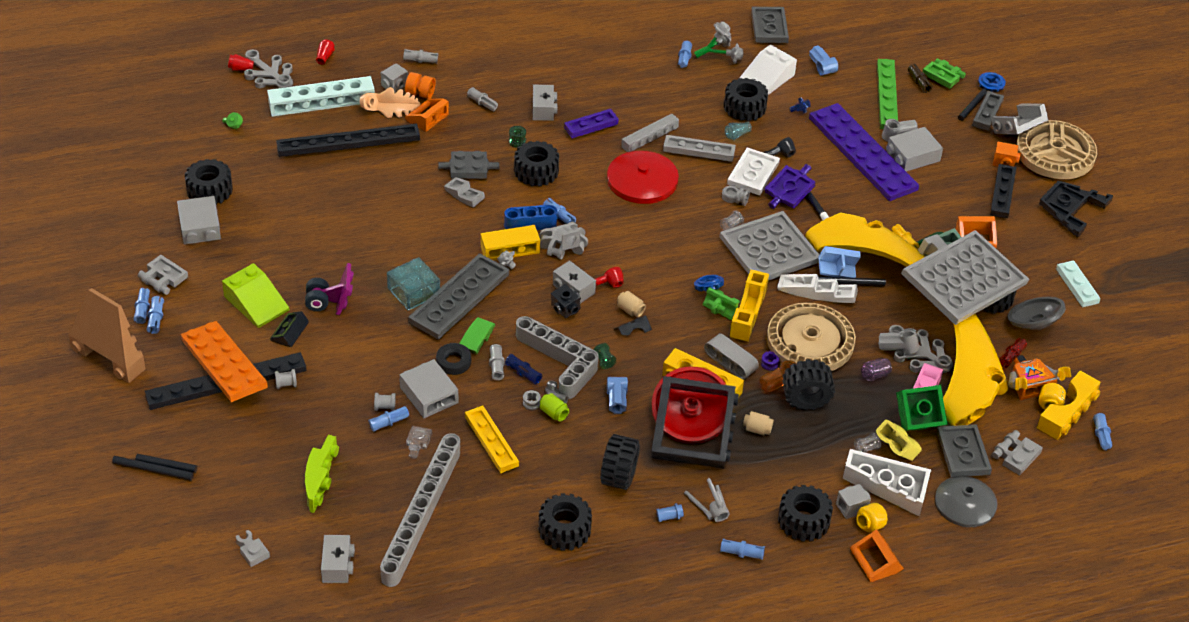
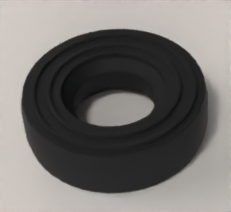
[436,343,471,375]

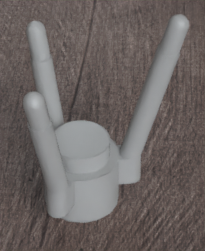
[684,478,730,522]

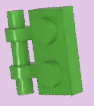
[922,58,966,89]

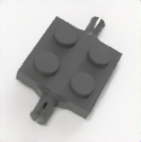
[438,151,499,178]

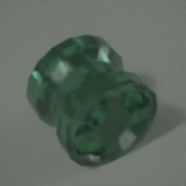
[509,126,526,148]

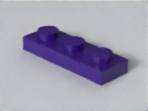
[564,109,619,138]

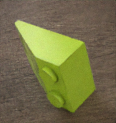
[222,263,290,328]

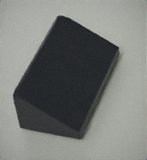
[270,311,309,347]

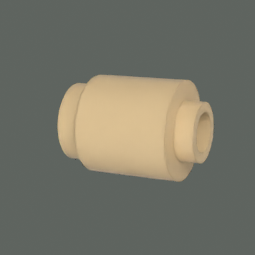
[617,291,646,318]
[743,411,774,435]

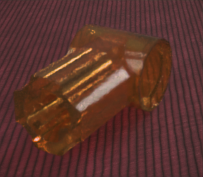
[759,360,797,392]

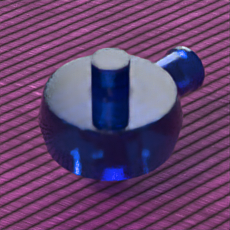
[789,97,811,113]

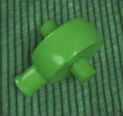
[222,112,243,129]

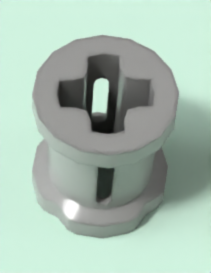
[275,369,297,389]
[374,393,396,411]

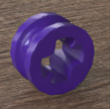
[761,351,779,371]

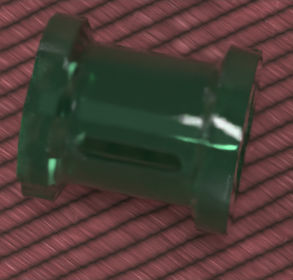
[593,343,616,369]

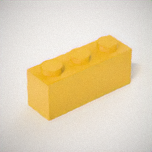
[481,225,540,261]

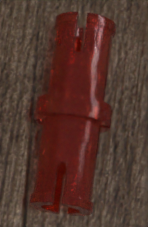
[999,338,1027,368]

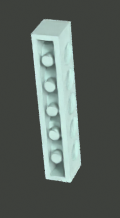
[267,76,375,117]

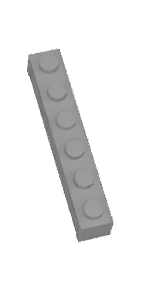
[621,114,679,152]

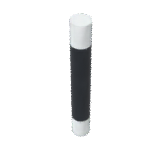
[805,191,829,220]

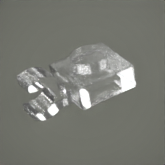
[407,426,432,459]

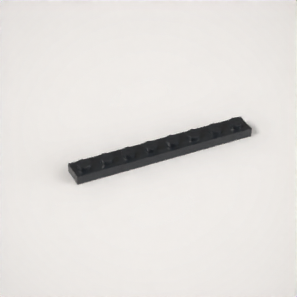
[276,124,420,157]
[145,352,307,410]

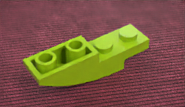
[305,435,339,513]

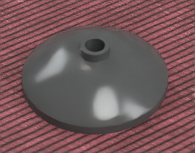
[1008,297,1066,330]
[935,476,997,527]

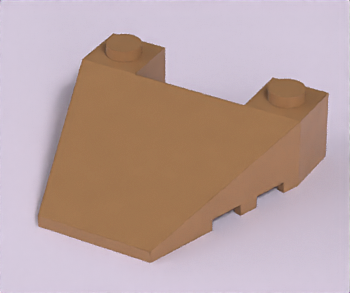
[68,288,146,383]

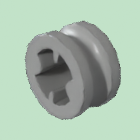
[736,188,750,206]
[523,390,541,410]

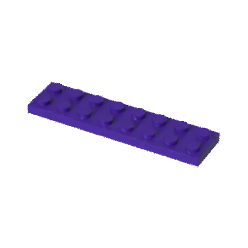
[809,103,919,201]

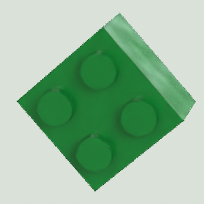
[896,385,947,432]

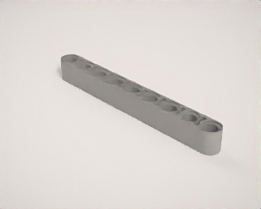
[380,433,460,587]

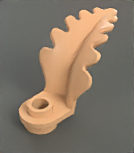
[360,87,420,118]

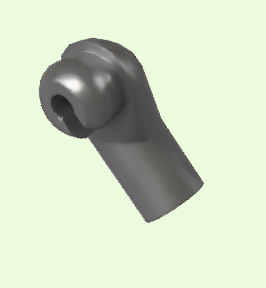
[545,380,568,404]

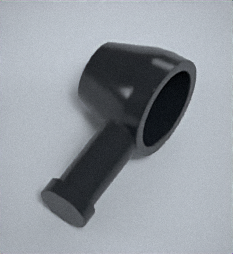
[763,137,796,157]

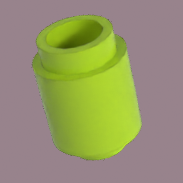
[540,393,569,421]

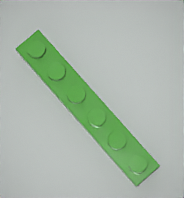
[877,59,898,129]

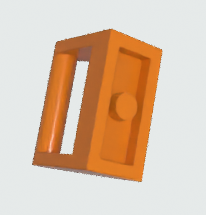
[405,98,449,132]
[955,216,997,248]
[850,529,904,582]

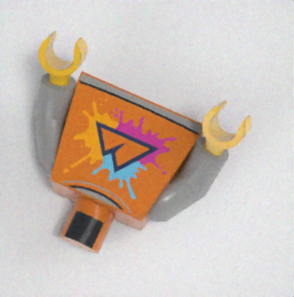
[1008,355,1071,400]

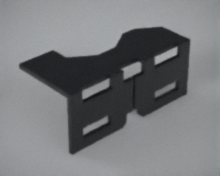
[614,315,652,336]

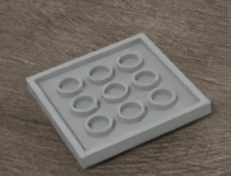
[720,211,819,281]

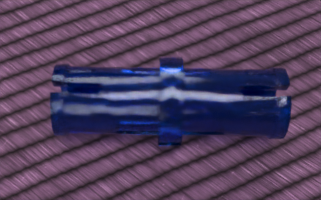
[505,354,543,385]

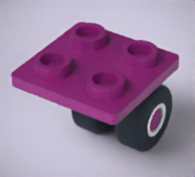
[305,263,354,315]

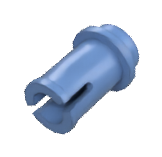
[656,503,684,522]

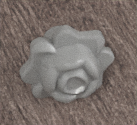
[497,250,516,270]

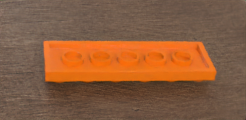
[180,321,268,402]

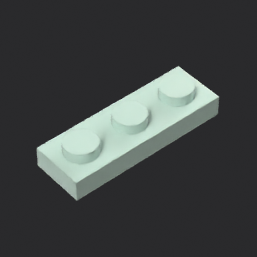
[1056,261,1101,307]

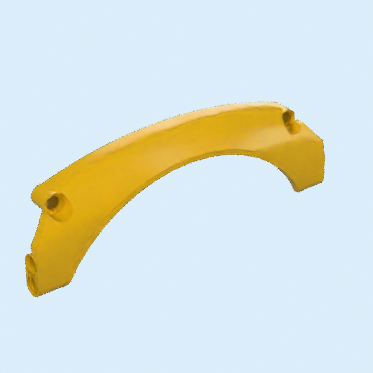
[805,213,1008,426]

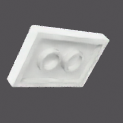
[727,148,780,195]

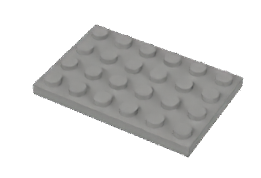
[901,230,1029,325]

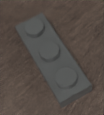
[972,91,1004,131]

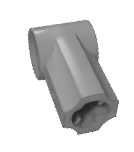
[882,119,918,142]
[879,328,919,354]

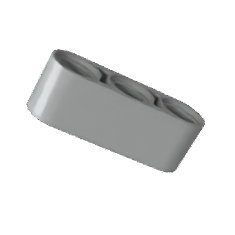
[704,334,759,379]

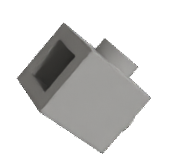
[381,63,408,93]
[836,484,871,519]

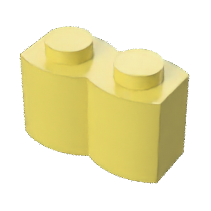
[876,420,922,461]

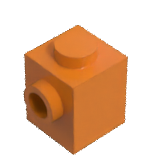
[993,142,1021,167]

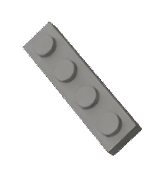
[663,135,736,162]

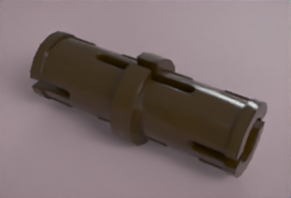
[908,64,933,93]

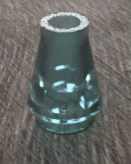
[725,122,751,140]

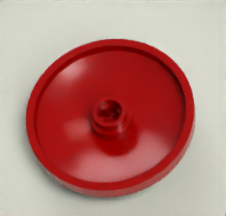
[607,151,679,204]
[652,366,728,444]

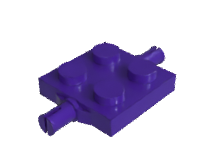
[765,164,815,209]

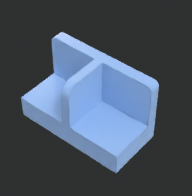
[818,246,861,278]

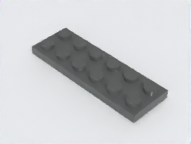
[408,253,509,340]

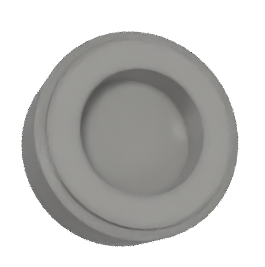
[722,186,739,203]

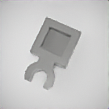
[236,530,270,567]

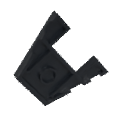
[1039,181,1113,237]

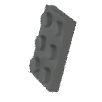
[751,7,789,43]
[937,424,992,477]

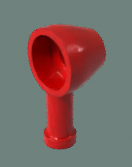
[595,267,624,288]

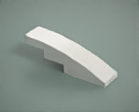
[777,274,858,303]

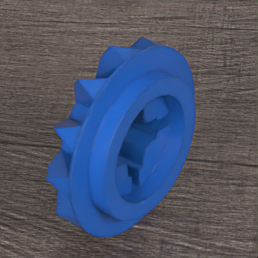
[978,72,1006,92]
[694,275,724,291]

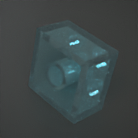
[387,257,440,310]

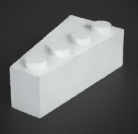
[843,449,931,516]

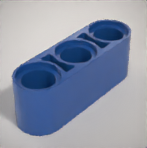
[504,205,557,230]

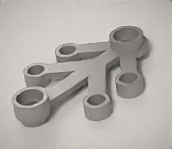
[244,49,293,89]
[888,325,953,373]

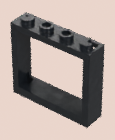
[651,376,739,469]

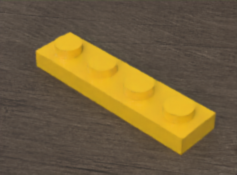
[465,406,519,473]

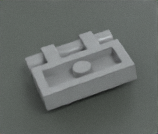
[138,255,188,295]
[992,430,1043,476]

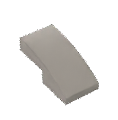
[444,177,485,207]

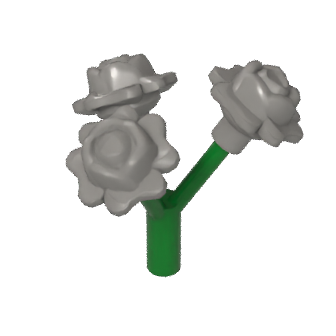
[694,21,743,64]

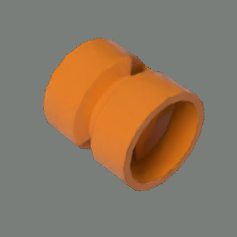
[405,72,436,99]

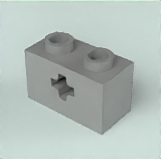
[533,85,557,121]
[553,261,596,304]
[321,535,355,583]

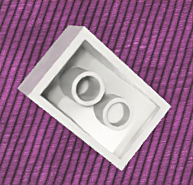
[740,45,797,95]

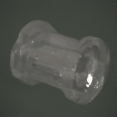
[720,210,744,231]
[854,432,881,453]

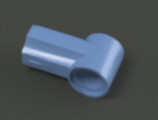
[809,45,838,76]
[607,377,628,414]

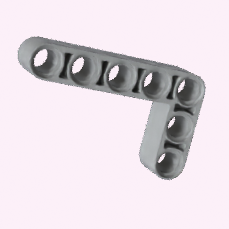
[516,316,598,399]

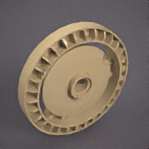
[1016,120,1097,179]
[767,303,856,371]

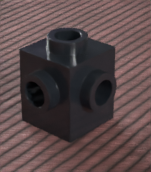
[551,284,581,319]

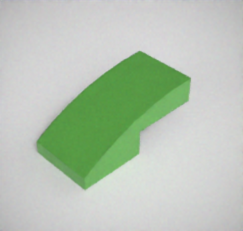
[459,317,495,354]

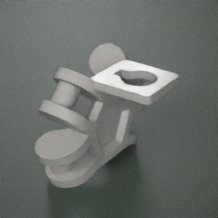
[539,222,588,260]

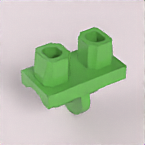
[703,288,740,320]

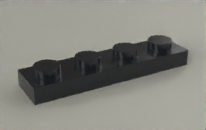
[990,164,1017,219]

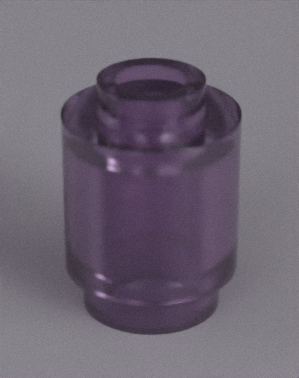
[861,358,892,381]

